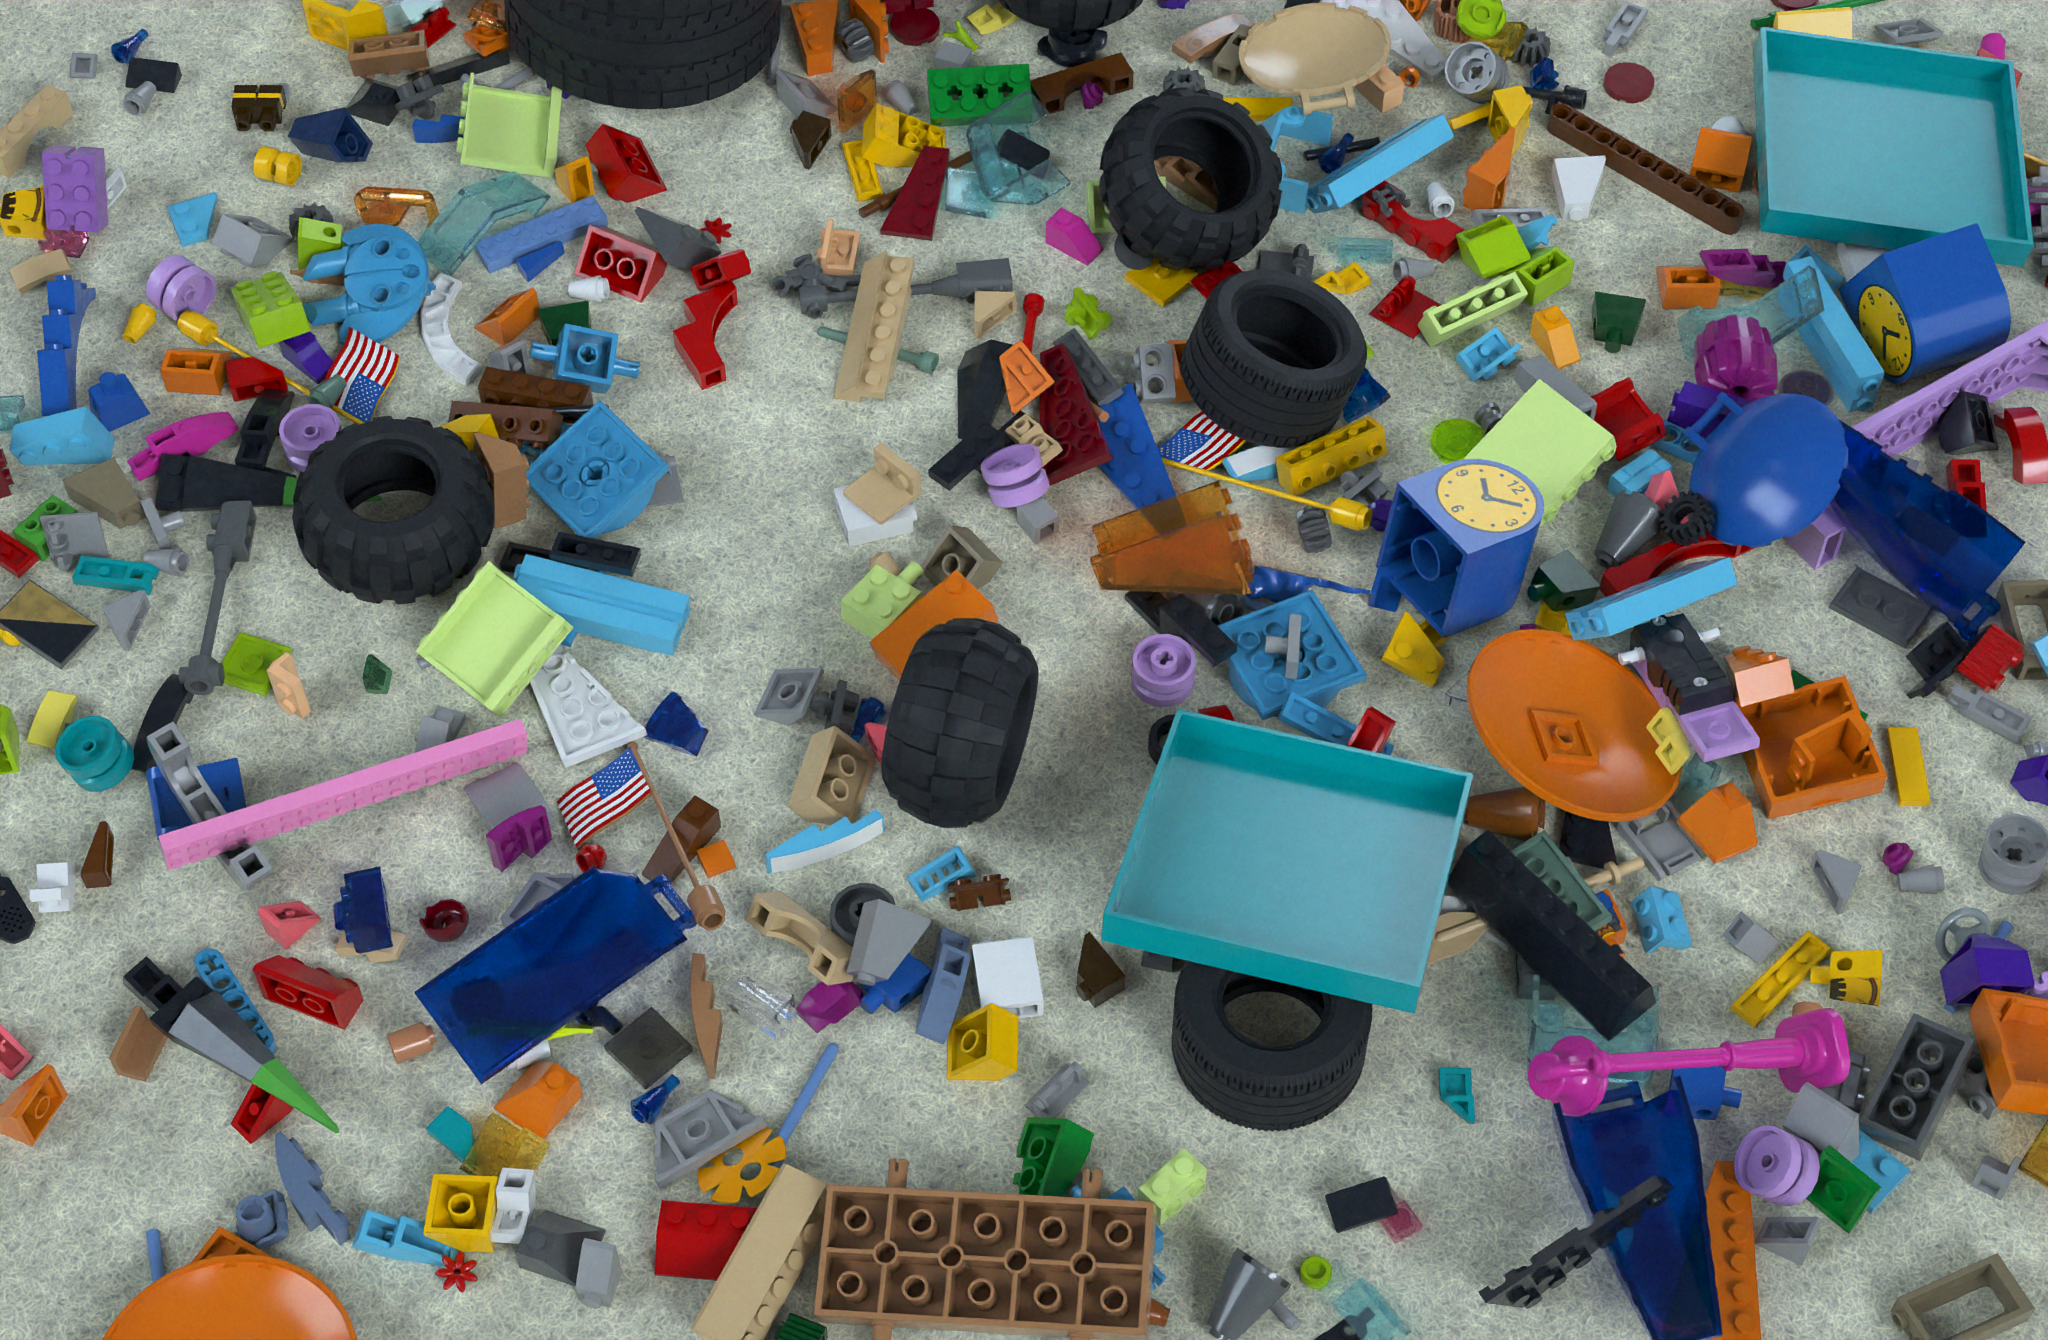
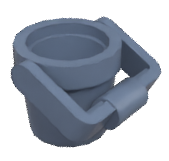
[236,1190,289,1249]

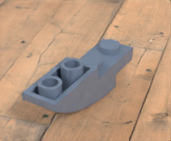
[915,927,971,1044]
[275,1131,351,1246]

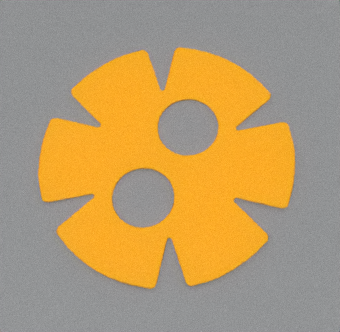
[698,1128,786,1203]

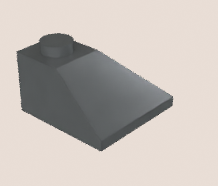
[515,1210,606,1286]

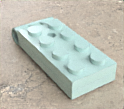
[383,0,446,28]

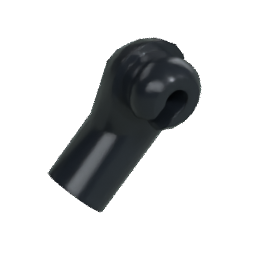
[576,1006,623,1036]

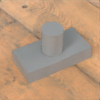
[140,497,186,549]
[1265,614,1301,679]

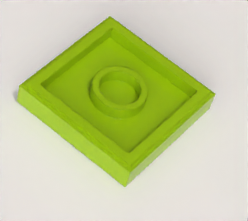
[221,632,293,697]

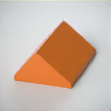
[474,288,540,346]

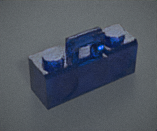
[333,866,393,954]

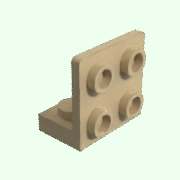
[843,442,921,525]

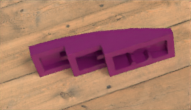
[1699,249,1786,288]

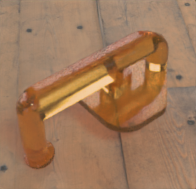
[467,0,507,32]
[354,186,443,231]

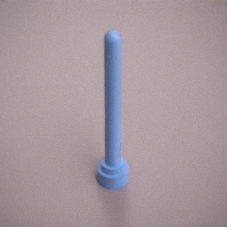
[758,1043,839,1168]

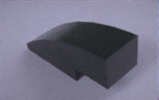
[123,956,182,1013]

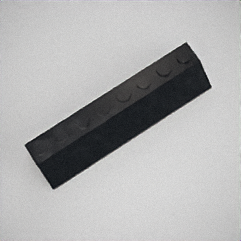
[1447,830,1656,1042]

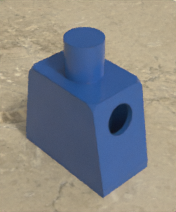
[88,372,150,432]
[860,953,932,1014]
[1664,1066,1742,1120]

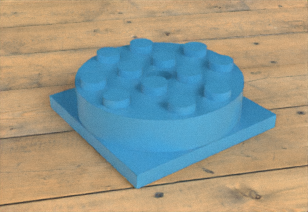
[526,400,670,539]
[1217,590,1367,721]

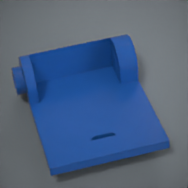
[146,758,247,841]

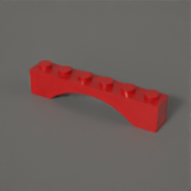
[1599,531,1754,597]

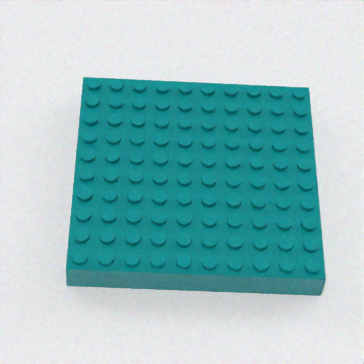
[1753,27,2034,267]
[1101,709,1473,1014]

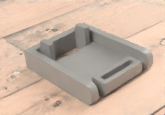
[1617,800,1707,881]

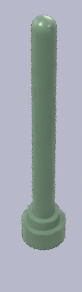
[817,326,939,375]

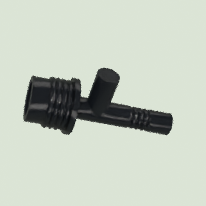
[1523,85,1587,114]

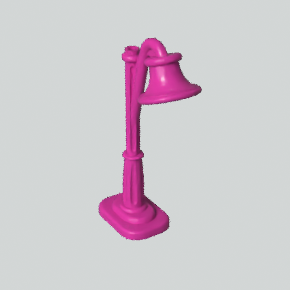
[1528,1008,1850,1116]

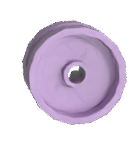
[146,255,216,322]
[279,404,342,472]
[981,444,1050,508]
[1131,634,1196,707]
[1734,1126,1820,1207]

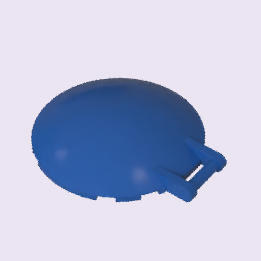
[1683,391,1848,548]

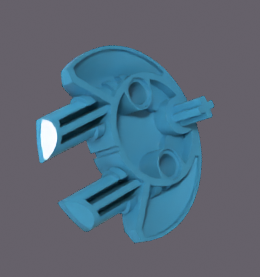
[302,224,436,345]

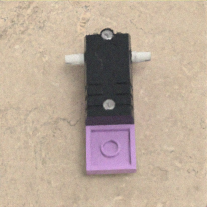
[1618,613,1760,762]

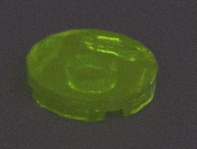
[1430,419,1485,464]

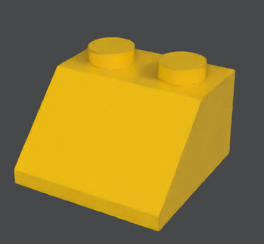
[1487,85,1533,159]
[947,1003,1019,1081]
[423,1174,499,1253]

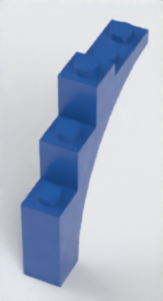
[37,275,96,416]

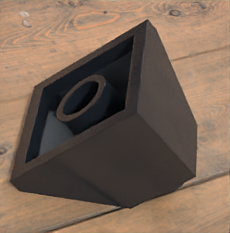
[346,78,400,126]
[1939,391,1999,455]

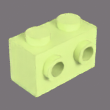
[1138,1148,1207,1225]

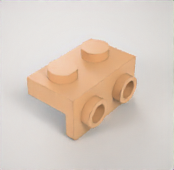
[817,219,861,276]
[267,652,311,719]

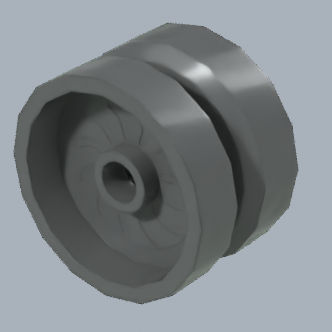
[830,883,896,947]

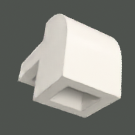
[30,861,76,913]
[491,1167,536,1244]

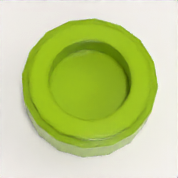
[1299,1256,1332,1289]

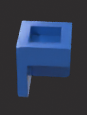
[1369,566,1405,612]

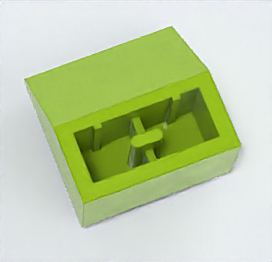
[1456,215,1531,279]
[1496,246,1575,307]

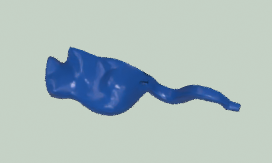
[1242,565,1370,603]

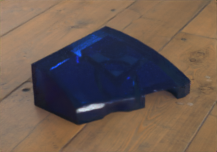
[644,691,709,757]

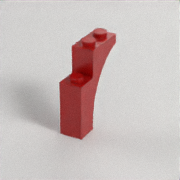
[673,281,738,390]

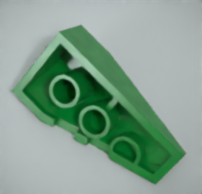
[1013,1117,1094,1197]

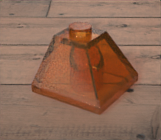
[837,69,877,134]

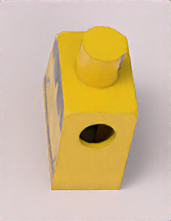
[0,186,48,239]
[1810,950,1883,1007]

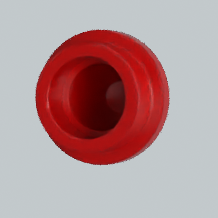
[576,844,607,874]

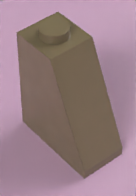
[62,457,146,529]

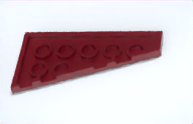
[1039,343,1114,486]

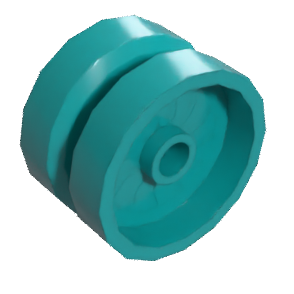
[55,716,134,792]

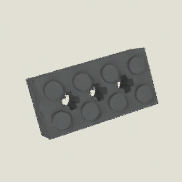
[1859,1013,1975,1161]

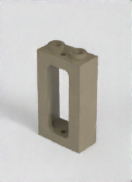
[1996,579,2048,680]
[1891,1253,2035,1340]

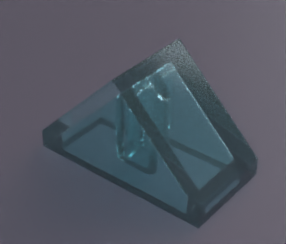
[1669,752,1722,813]

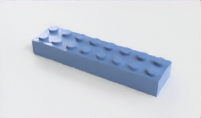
[474,195,608,274]

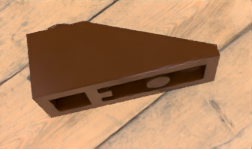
[641,795,721,890]

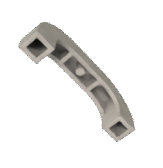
[147,722,273,890]

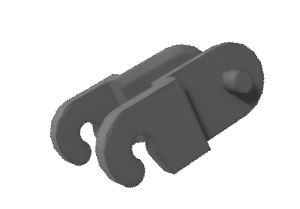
[1372,183,1410,217]

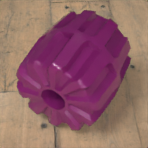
[1694,314,1778,403]

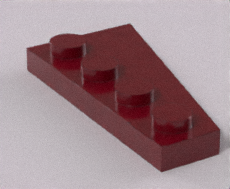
[880,145,950,241]

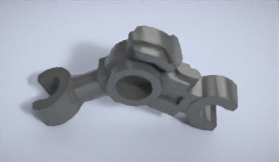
[771,254,847,298]

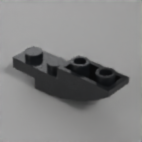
[235,389,295,471]

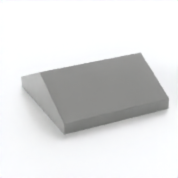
[1875,18,1943,46]
[754,668,824,726]

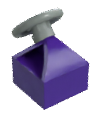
[1935,907,2035,1007]

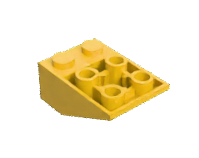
[862,103,945,167]

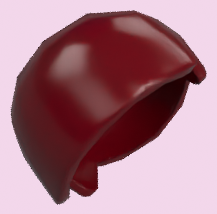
[419,899,469,943]

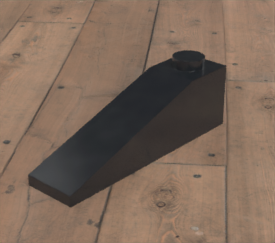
[957,339,1013,440]

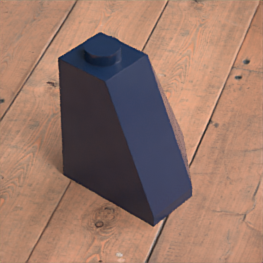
[288,107,373,163]

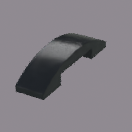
[131,674,194,772]

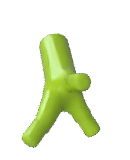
[943,20,979,52]

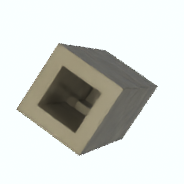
[1212,23,1251,86]

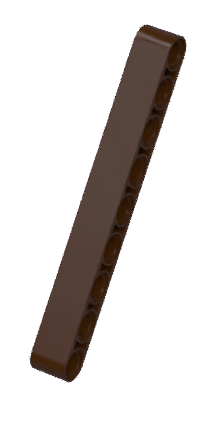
[1547,103,1744,235]

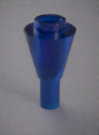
[111,29,149,64]
[1318,133,1354,174]
[849,697,887,743]
[630,1074,680,1124]

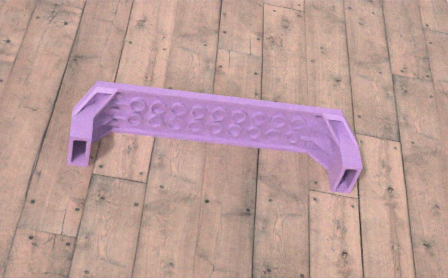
[1782,320,2048,570]

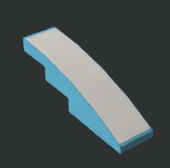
[1222,445,1300,481]
[765,809,885,873]

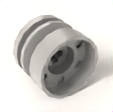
[1445,41,1509,104]
[1978,814,2048,895]

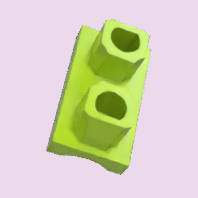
[1064,287,1112,340]

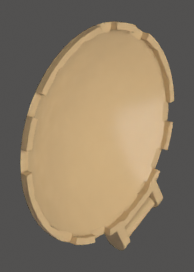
[1239,2,1391,116]

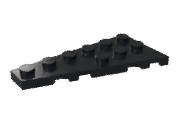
[1478,1175,1674,1309]

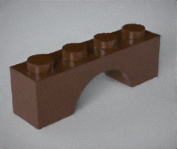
[1030,52,1134,117]

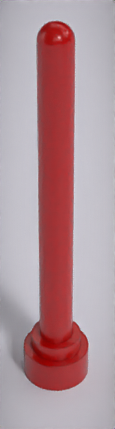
[1022,293,1045,353]

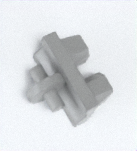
[1338,468,1388,507]

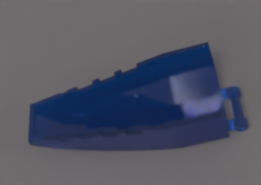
[1830,420,2026,641]
[1551,1076,1723,1340]

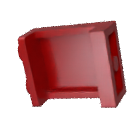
[1590,377,1667,462]

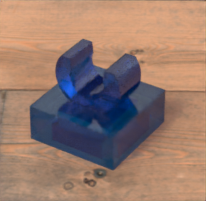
[1530,56,1559,90]

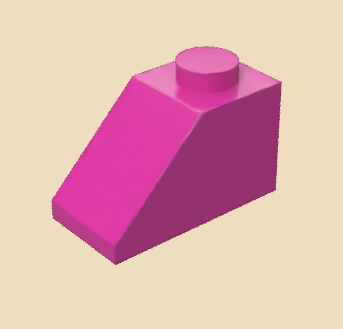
[1046,207,1103,266]

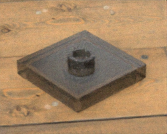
[604,1007,693,1090]

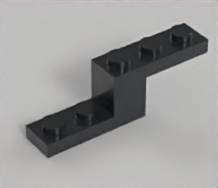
[928,410,1039,491]
[500,532,641,577]
[1125,580,1237,667]

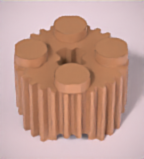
[1433,0,1476,44]

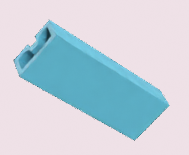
[1306,114,1454,214]
[1777,256,1885,413]
[514,554,690,656]
[1565,557,1737,641]

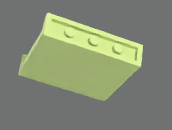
[456,72,562,177]
[1464,379,1617,526]
[416,561,574,717]

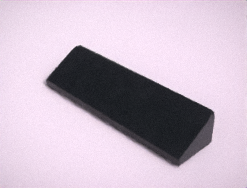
[407,48,510,93]

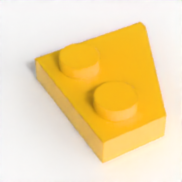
[1381,611,1445,687]

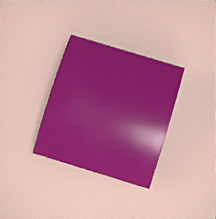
[486,805,552,872]

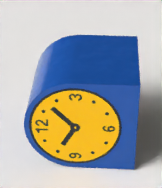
[1838,223,2011,383]
[1376,459,1544,638]

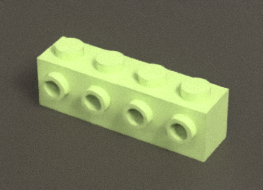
[1417,272,1528,347]

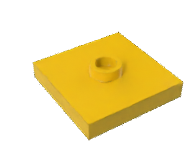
[1124,258,1199,307]

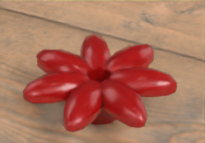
[699,218,732,244]
[435,1251,478,1293]

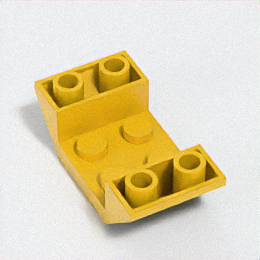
[301,0,388,51]

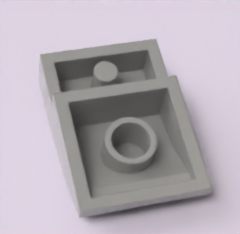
[463,763,554,832]

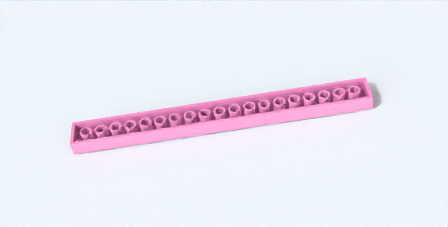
[158,719,527,870]

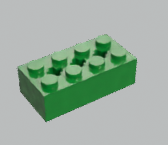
[927,64,1033,127]

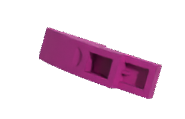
[127,412,239,481]

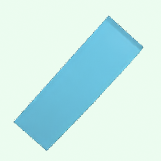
[351,1209,459,1266]

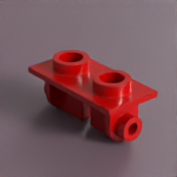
[409,7,457,48]

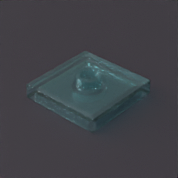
[945,168,998,219]

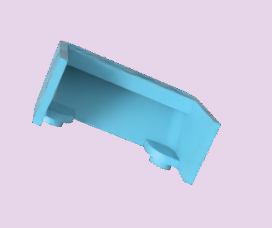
[1257,106,1333,214]

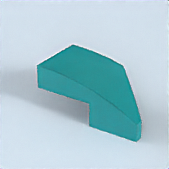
[1438,1067,1475,1124]
[426,1106,476,1171]

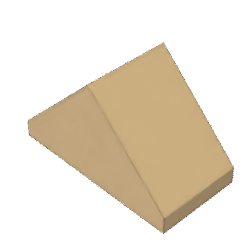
[974,291,1016,339]

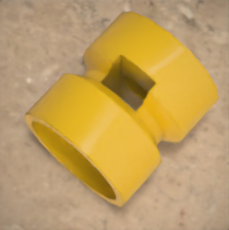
[253,146,302,187]

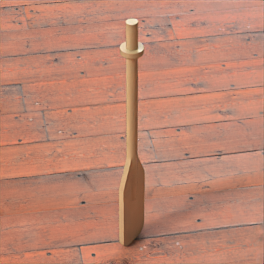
[1427,857,1645,966]

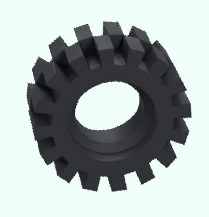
[1659,491,1715,546]

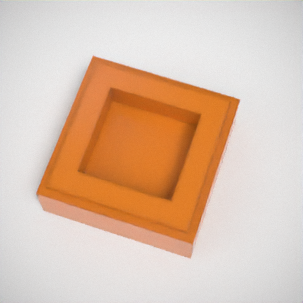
[696,840,736,878]

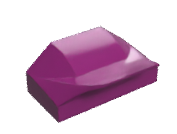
[796,981,864,1033]

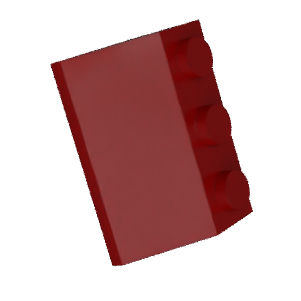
[585,124,667,203]
[574,225,667,303]
[253,955,363,1030]
[655,1200,757,1281]

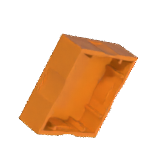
[1735,676,1887,819]
[1969,988,2048,1116]

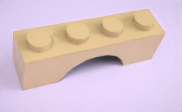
[0,85,74,178]
[745,891,854,986]

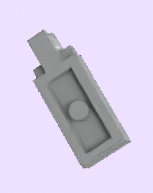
[1603,1,1648,57]
[1946,685,2032,744]

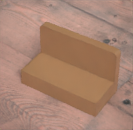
[109,1006,168,1082]

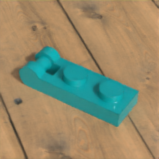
[72,555,159,596]

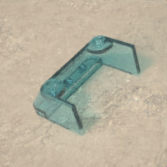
[966,90,1071,205]
[1526,975,1659,1090]

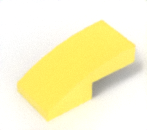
[967,3,1021,35]
[26,690,78,749]
[1646,707,1690,775]

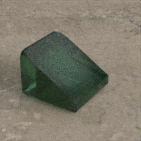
[362,654,393,694]

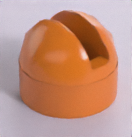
[1399,66,1420,88]

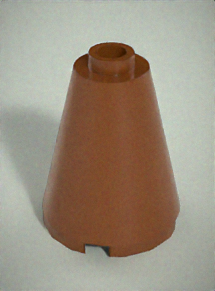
[1464,786,1546,841]

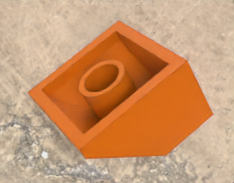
[1676,782,1758,864]
[493,1061,583,1141]
[0,1064,67,1147]

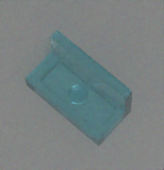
[1338,238,1393,264]
[1333,1277,1411,1340]

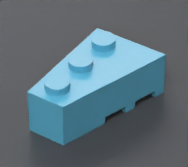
[9,406,115,465]

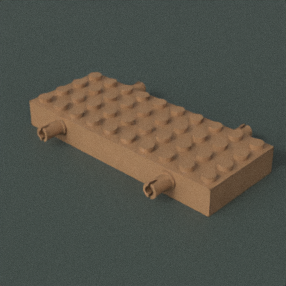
[814,1158,1157,1340]

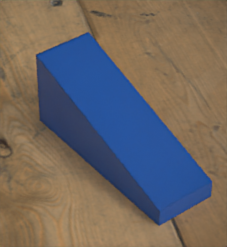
[516,241,564,282]

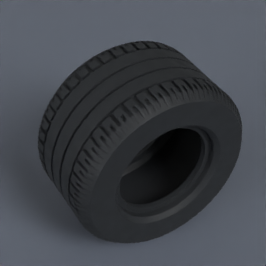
[1181,269,1367,448]
[1171,961,1373,1132]

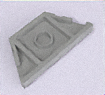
[501,872,602,971]
[655,1089,767,1189]

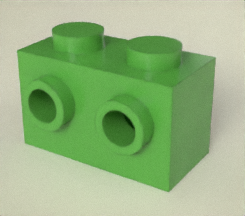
[12,495,78,562]

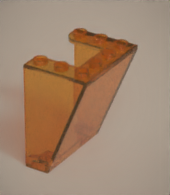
[1090,480,1254,595]

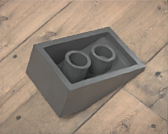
[634,207,721,271]

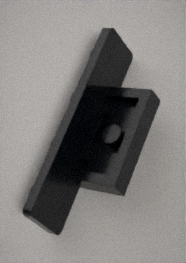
[1906,621,1992,699]

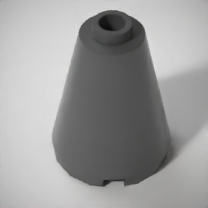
[1594,490,1661,569]
[1166,572,1246,625]
[1207,1247,1292,1340]

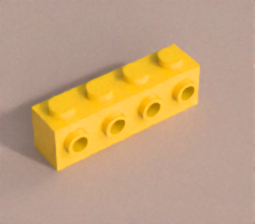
[1275,416,1387,496]

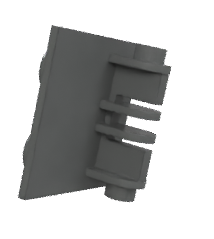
[1259,244,1314,281]

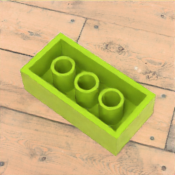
[230,271,311,349]

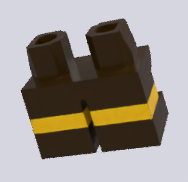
[231,85,287,131]

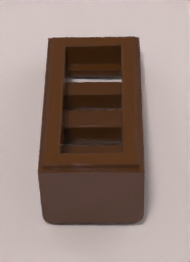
[80,821,114,889]

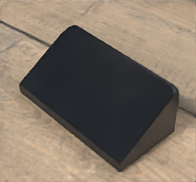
[125,57,182,93]
[998,129,1050,178]
[1325,1176,1399,1233]

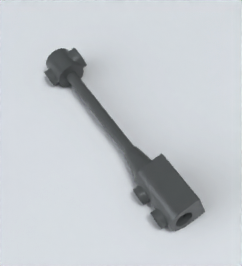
[799,258,1013,319]
[179,501,257,695]

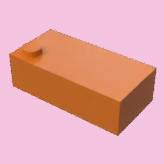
[869,570,999,681]

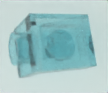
[0,395,25,434]

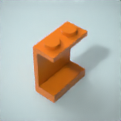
[1787,708,1872,790]

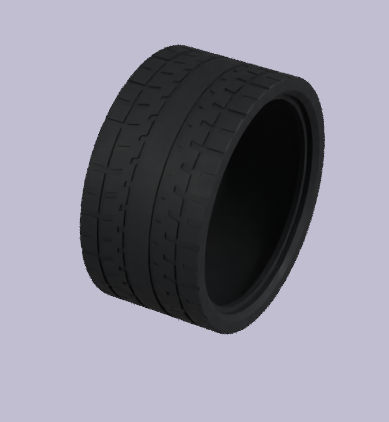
[504,0,782,109]

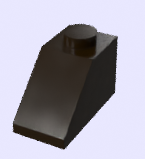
[790,111,832,170]
[1076,932,1126,1008]

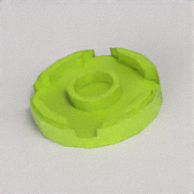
[1456,0,1507,40]

